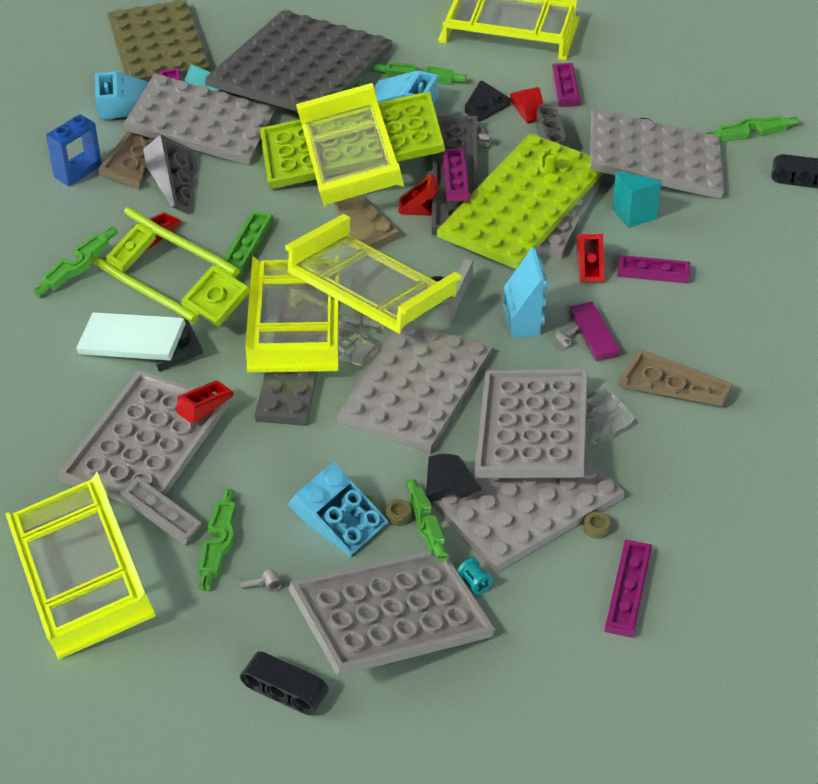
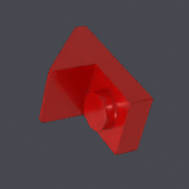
[510,87,544,124]
[398,173,438,216]

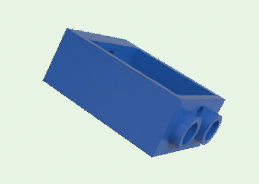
[46,114,102,187]

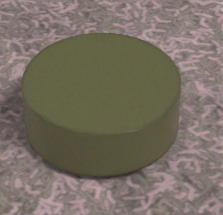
[385,499,413,526]
[583,512,612,539]

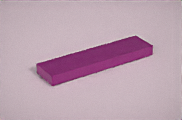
[442,149,470,201]
[604,539,652,638]

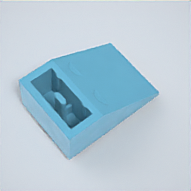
[95,71,149,119]
[374,71,438,103]
[503,248,547,338]
[287,461,389,556]

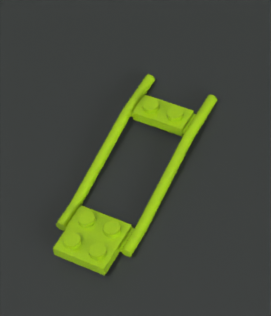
[93,207,251,328]

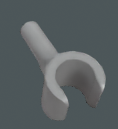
[478,126,491,148]
[554,326,579,350]
[240,569,282,592]

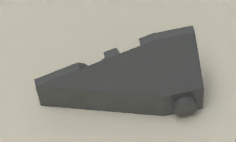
[143,135,197,215]

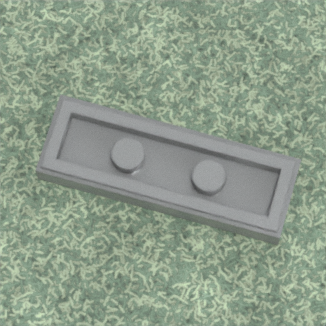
[441,258,473,324]
[119,476,202,546]

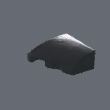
[426,454,481,502]

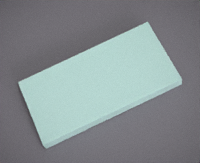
[76,312,186,361]

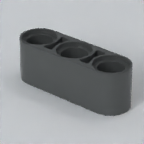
[536,104,566,146]

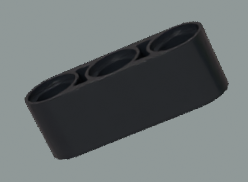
[771,154,818,188]
[240,651,329,715]

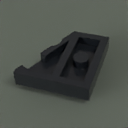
[465,80,510,122]
[155,317,203,371]

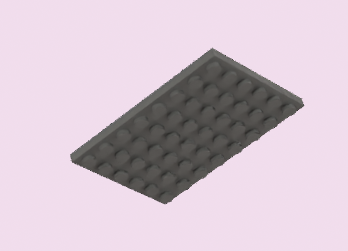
[205,10,392,112]

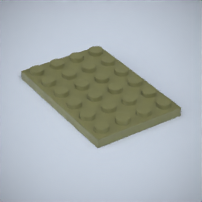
[107,0,210,82]

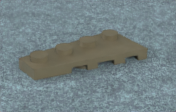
[99,131,155,189]
[333,195,399,249]
[618,349,733,406]

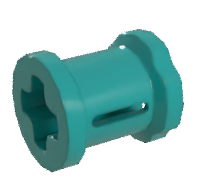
[457,557,494,595]

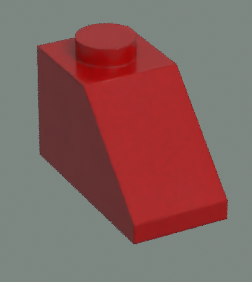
[576,234,604,282]

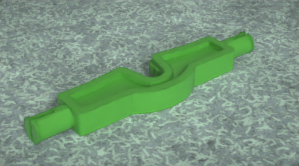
[373,62,467,85]
[705,115,799,142]
[33,226,118,298]
[406,479,448,563]
[198,488,236,591]

